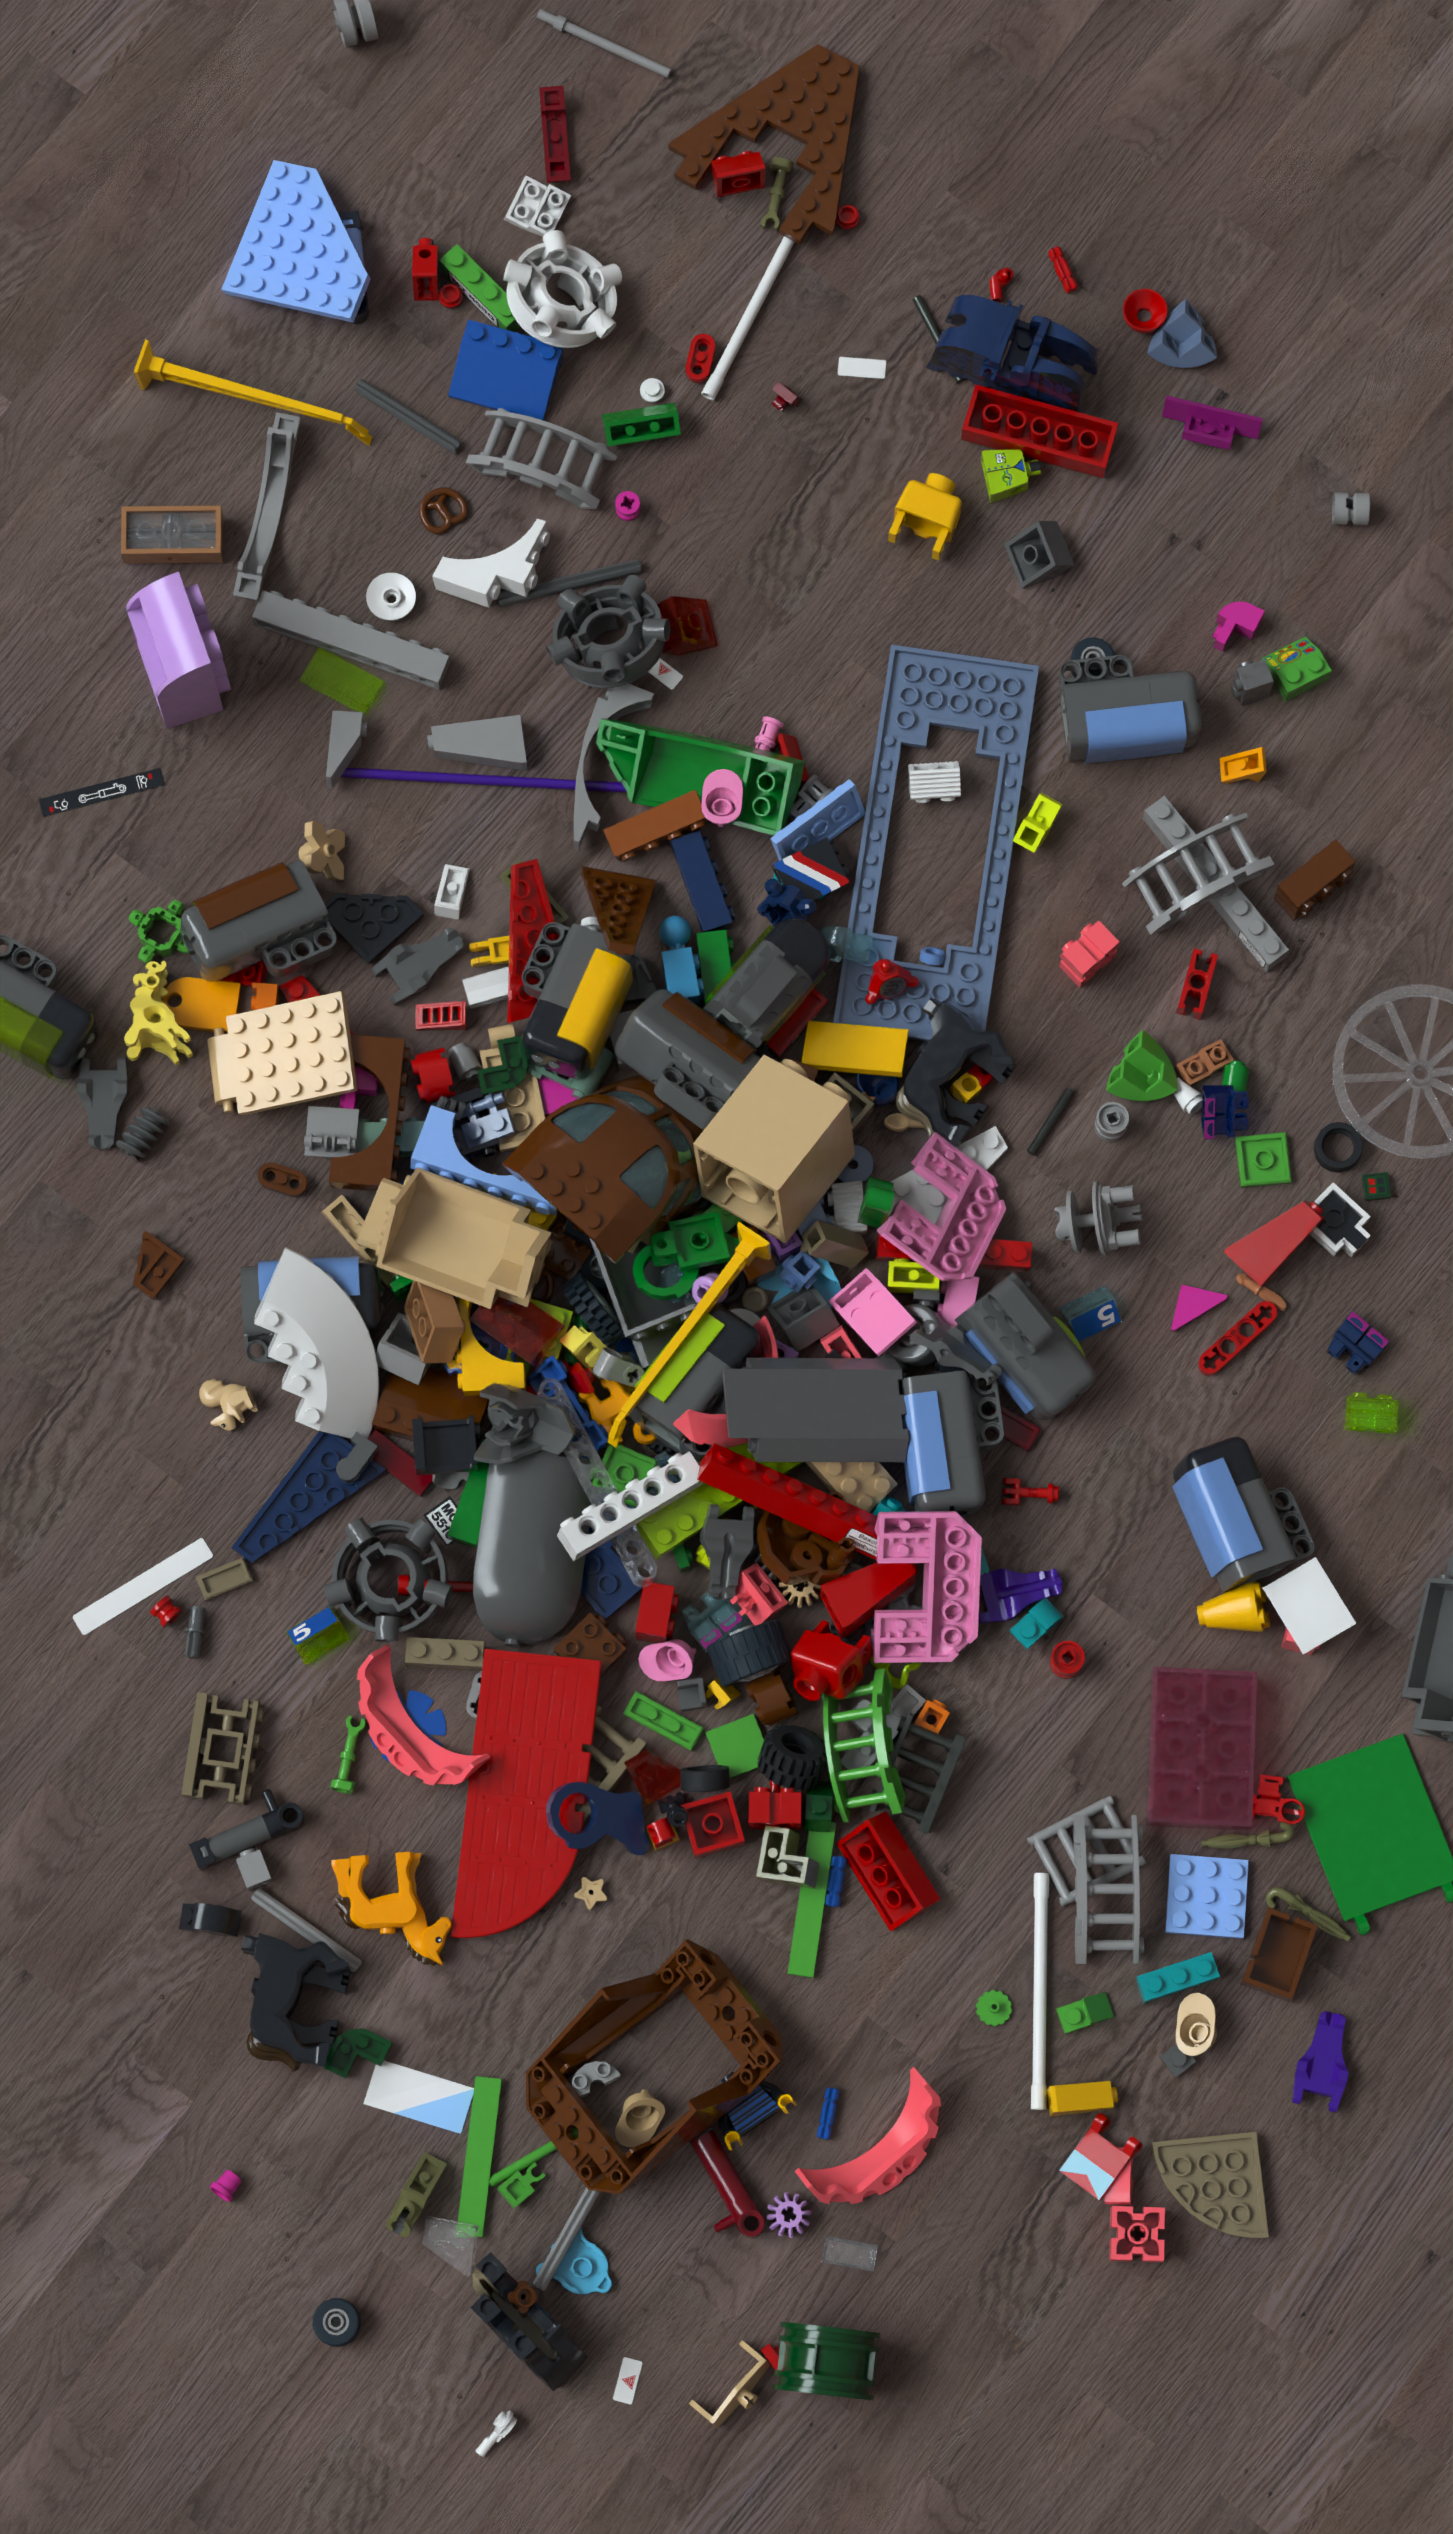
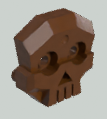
[755,1491,856,1585]

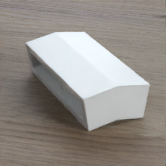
[462,966,509,1009]

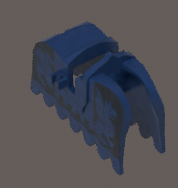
[926,295,1098,412]

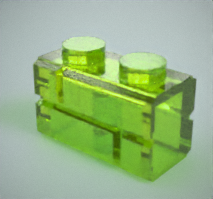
[1343,1392,1399,1434]

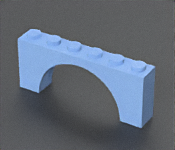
[410,1105,557,1215]

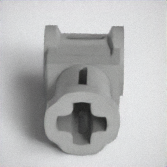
[789,775,834,821]

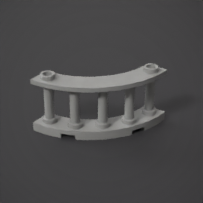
[466,408,617,509]
[1122,813,1275,935]
[1073,1815,1144,1964]

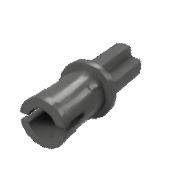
[185,1606,207,1659]

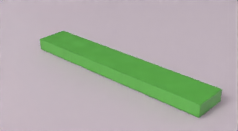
[788,1822,836,1978]
[456,2076,502,2238]

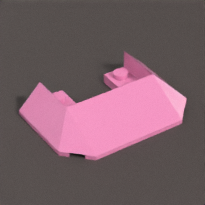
[876,1132,1006,1281]
[871,1511,982,1663]

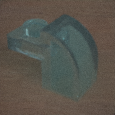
[820,926,874,963]

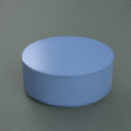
[919,947,946,965]

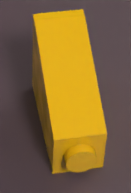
[1047,2081,1118,2117]

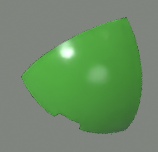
[1106,1030,1178,1101]

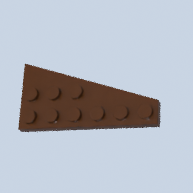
[581,866,656,955]

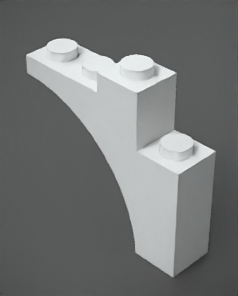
[432,519,550,608]

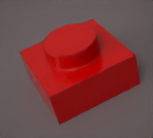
[760,2344,780,2370]

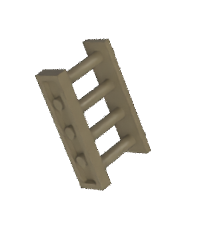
[575,1705,647,1826]

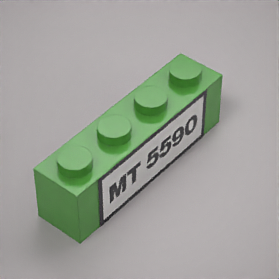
[439,244,520,332]

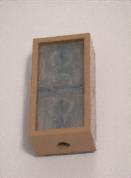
[121,506,223,564]

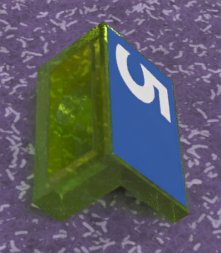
[286,1606,350,1665]

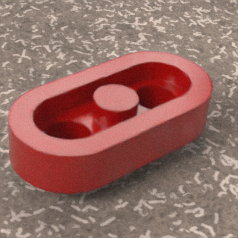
[685,334,715,383]

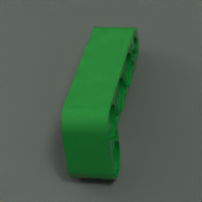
[857,1177,895,1228]

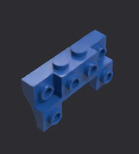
[527,1355,608,1460]

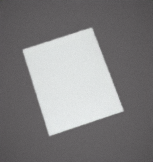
[1263,1557,1356,1654]

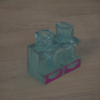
[682,1591,743,1653]

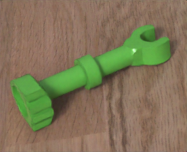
[330,1716,366,1795]

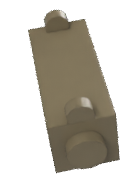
[800,1220,869,1268]

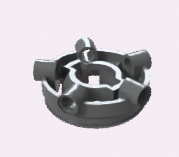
[546,575,670,688]
[324,1518,453,1642]

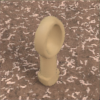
[884,1113,926,1132]

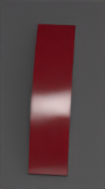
[539,86,571,183]

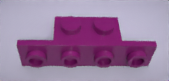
[1162,396,1263,450]

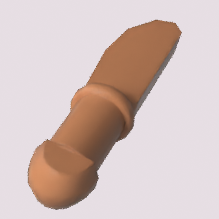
[1236,1273,1286,1311]

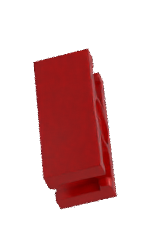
[1176,948,1218,1020]

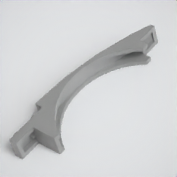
[233,412,301,601]
[573,684,654,851]

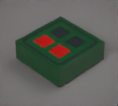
[1362,1172,1391,1201]

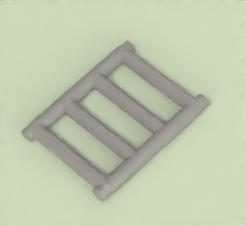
[1027,1796,1146,1906]

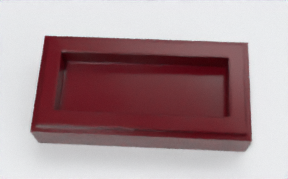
[990,1405,1041,1452]

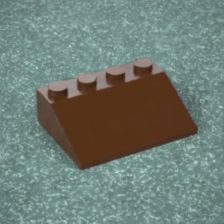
[372,1367,490,1442]

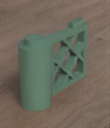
[527,1048,615,1099]

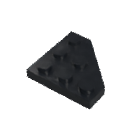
[324,893,424,965]

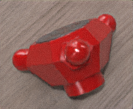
[865,959,919,1005]

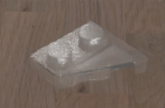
[423,2216,479,2277]

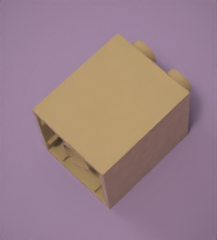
[693,1055,855,1244]

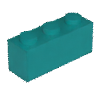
[1135,1952,1220,2004]

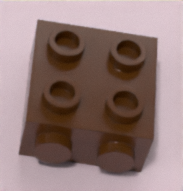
[553,1613,627,1678]

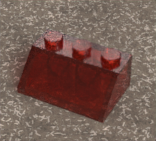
[469,1297,565,1368]

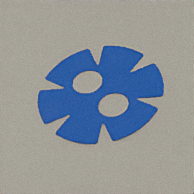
[369,1690,446,1762]

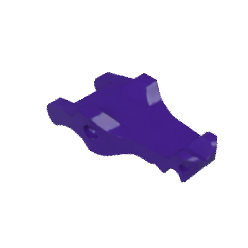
[978,1568,1063,1624]
[1292,2011,1349,2113]

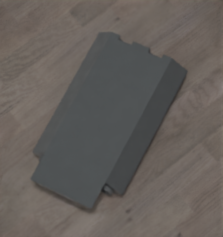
[723,1358,909,1462]

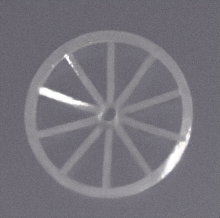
[1332,984,1453,1159]

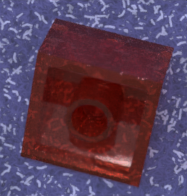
[657,596,718,655]

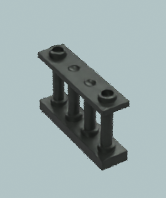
[869,1713,967,1834]

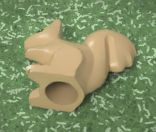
[199,1379,259,1431]

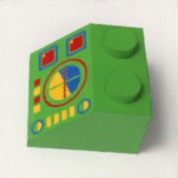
[1261,637,1332,702]

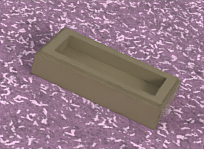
[196,1557,253,1601]

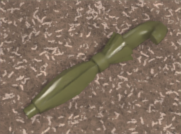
[1201,1822,1294,1849]
[1265,1887,1351,1942]

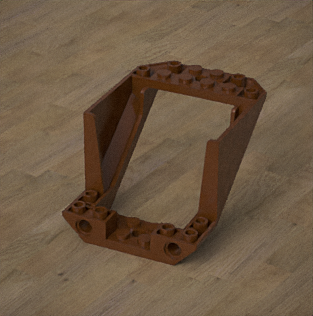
[526,1939,783,2194]

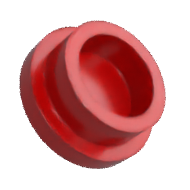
[836,205,860,229]
[438,284,463,308]

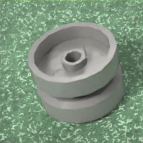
[332,0,379,48]

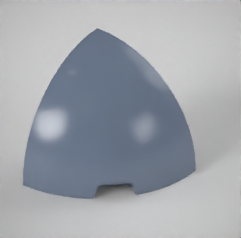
[1147,299,1217,368]

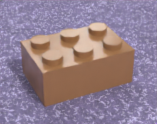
[404,1280,465,1363]

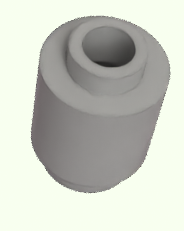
[448,1042,482,1082]

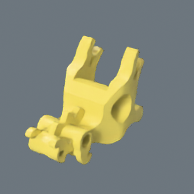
[124,961,193,1066]

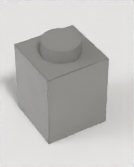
[236,1848,273,1891]

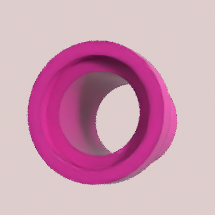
[209,2170,242,2203]

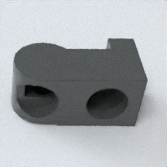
[336,1432,379,1484]

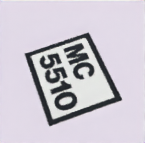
[423,1496,458,1548]

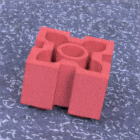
[1059,921,1120,988]
[1109,2206,1165,2263]

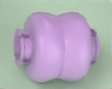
[692,1273,729,1303]

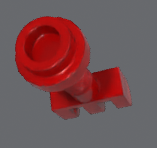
[1002,1478,1059,1506]

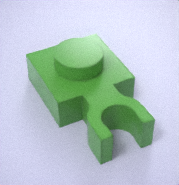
[497,2162,546,2209]

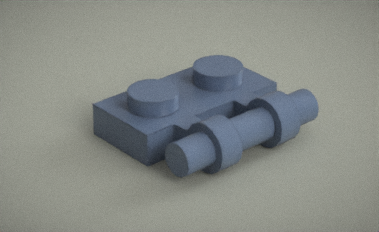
[460,1092,517,1148]

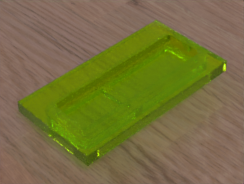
[299,647,384,716]

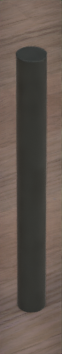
[913,295,965,384]

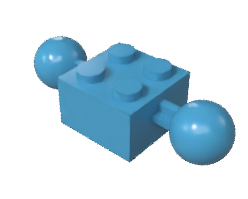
[659,916,704,1007]

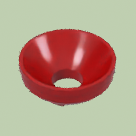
[1123,289,1167,333]

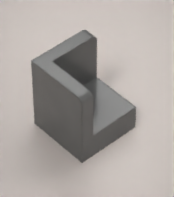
[677,1678,706,1711]

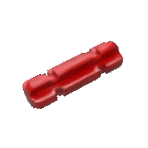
[1048,246,1078,293]

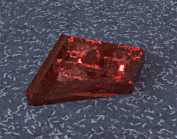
[624,1750,681,1805]

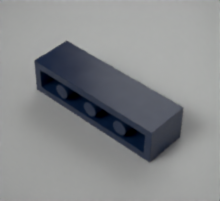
[671,830,735,932]

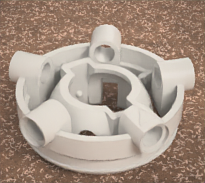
[504,230,622,348]

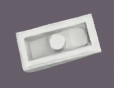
[434,864,470,919]

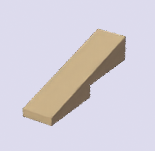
[321,1195,397,1288]

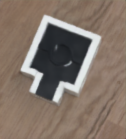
[1311,1182,1371,1257]

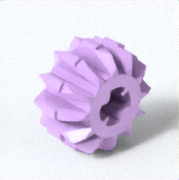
[766,2192,811,2238]

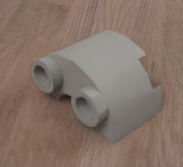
[572,2061,621,2099]

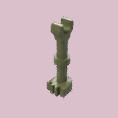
[761,157,794,232]

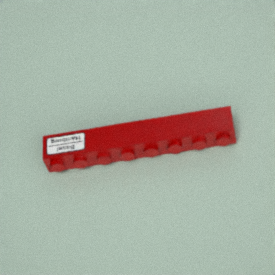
[697,1443,878,1560]

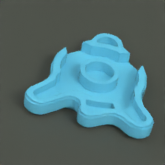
[536,2227,612,2294]

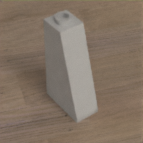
[427,715,527,770]

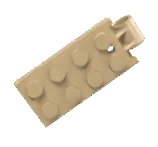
[479,1024,545,1152]

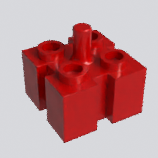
[748,1780,801,1830]

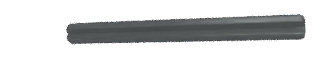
[497,559,642,606]

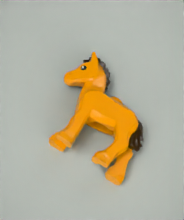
[331,1852,452,1966]

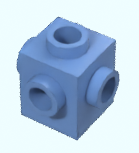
[779,1251,821,1292]

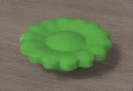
[976,1990,1012,2027]

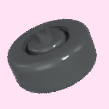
[887,1304,945,1368]

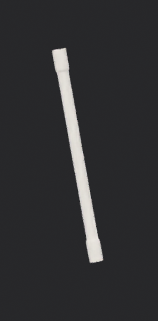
[701,237,795,400]
[1031,1873,1049,2110]

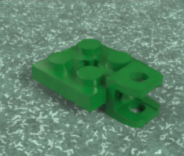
[650,1212,730,1272]

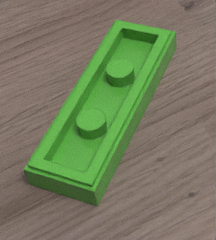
[623,1691,704,1751]

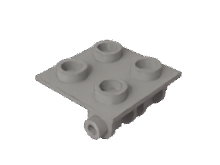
[304,1106,359,1158]

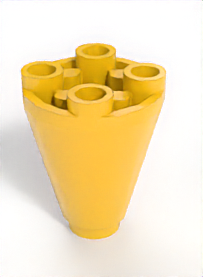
[1197,1581,1271,1632]

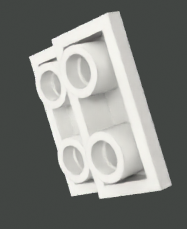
[504,176,571,236]

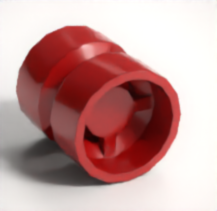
[1050,1641,1085,1679]

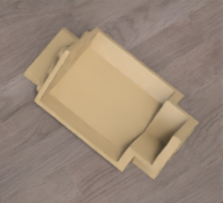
[357,1167,554,1309]

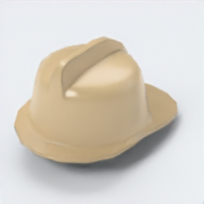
[1176,1993,1217,2056]
[615,2089,665,2147]

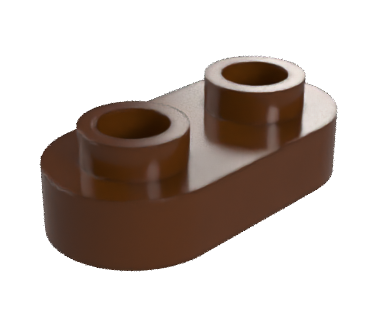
[258,1162,308,1197]

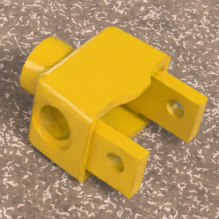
[888,473,962,561]

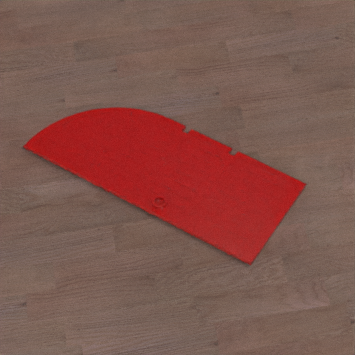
[451,1649,602,1938]

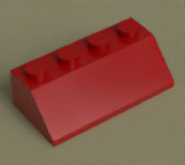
[836,1811,941,1932]

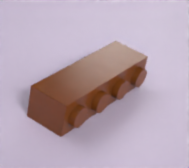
[604,790,709,862]

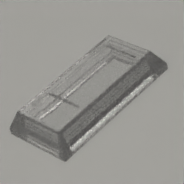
[822,2236,878,2272]

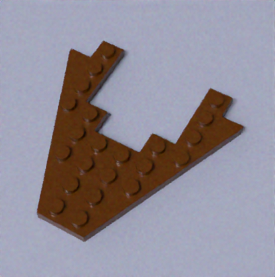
[668,44,860,244]

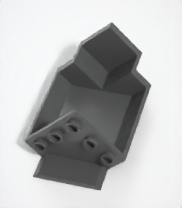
[590,1167,698,1368]
[1402,1555,1453,1744]

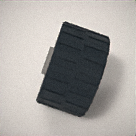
[707,1619,791,1687]

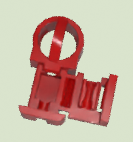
[1251,1774,1306,1825]

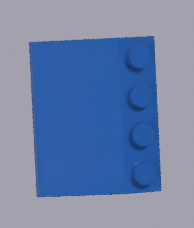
[448,319,564,421]

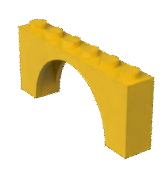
[455,1298,526,1396]

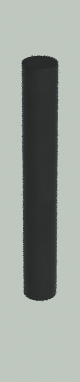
[1027,1088,1075,1156]

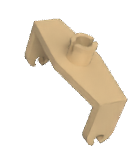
[689,2340,770,2429]

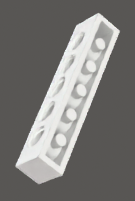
[557,1451,703,1561]

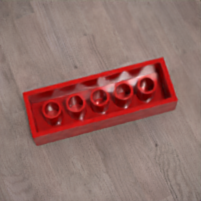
[961,384,1118,478]

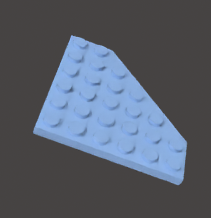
[221,160,371,323]

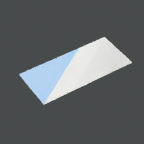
[363,2061,474,2134]

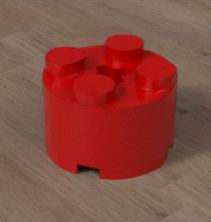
[411,1047,456,1103]

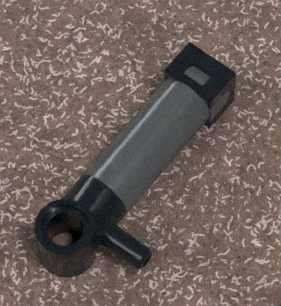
[189,1789,305,1871]

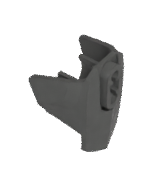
[474,1383,575,1465]

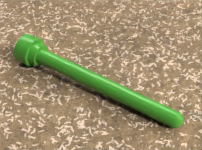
[489,2111,592,2187]

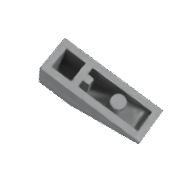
[326,711,368,789]

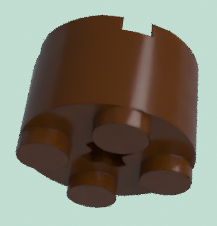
[745,1667,799,1727]

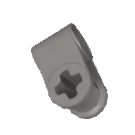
[592,1347,644,1386]

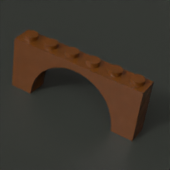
[329,1035,410,1191]

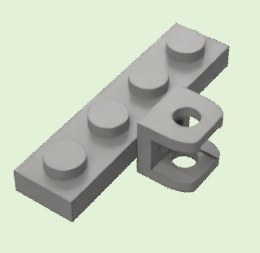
[840,1684,926,1779]

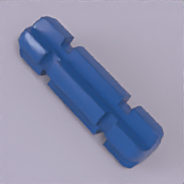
[825,1856,847,1907]
[817,2088,840,2140]

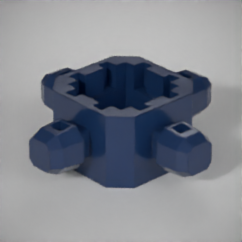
[757,879,817,926]

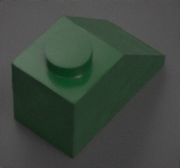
[804,1782,833,1832]

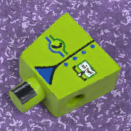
[981,450,1041,503]

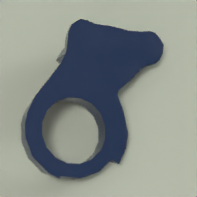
[546,1782,649,1855]

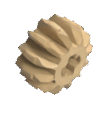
[779,1581,821,1609]

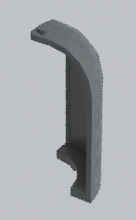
[473,1450,598,1648]

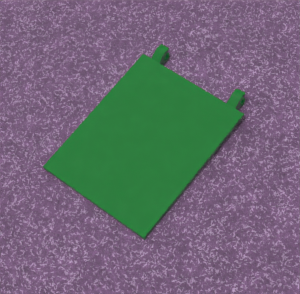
[1287,1733,1453,1935]

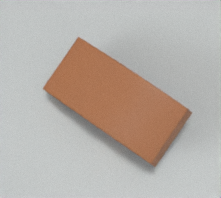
[1175,1039,1234,1086]

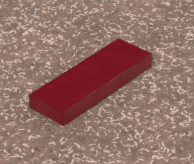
[368,1430,433,1497]

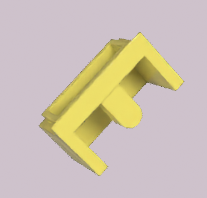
[560,1325,608,1380]

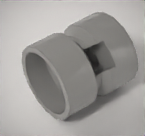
[1332,492,1370,525]
[1094,1102,1129,1142]

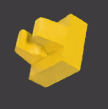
[705,1678,741,1709]

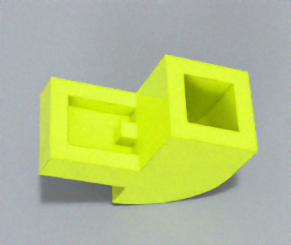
[1013,792,1063,853]

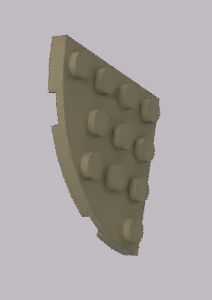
[1151,2132,1269,2239]

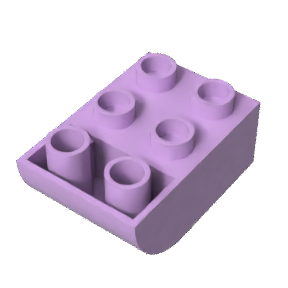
[126,572,231,729]

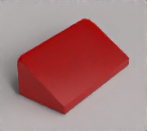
[777,733,809,785]

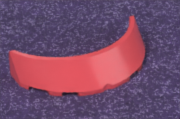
[673,1316,779,1448]
[357,1644,491,1785]
[795,2067,941,2204]

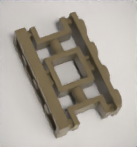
[181,1692,264,1806]

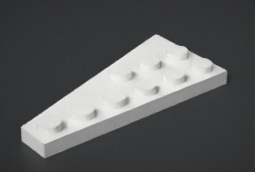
[886,1126,1008,1224]

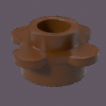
[507,2281,539,2313]

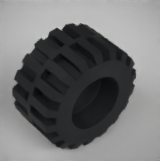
[757,1725,827,1790]

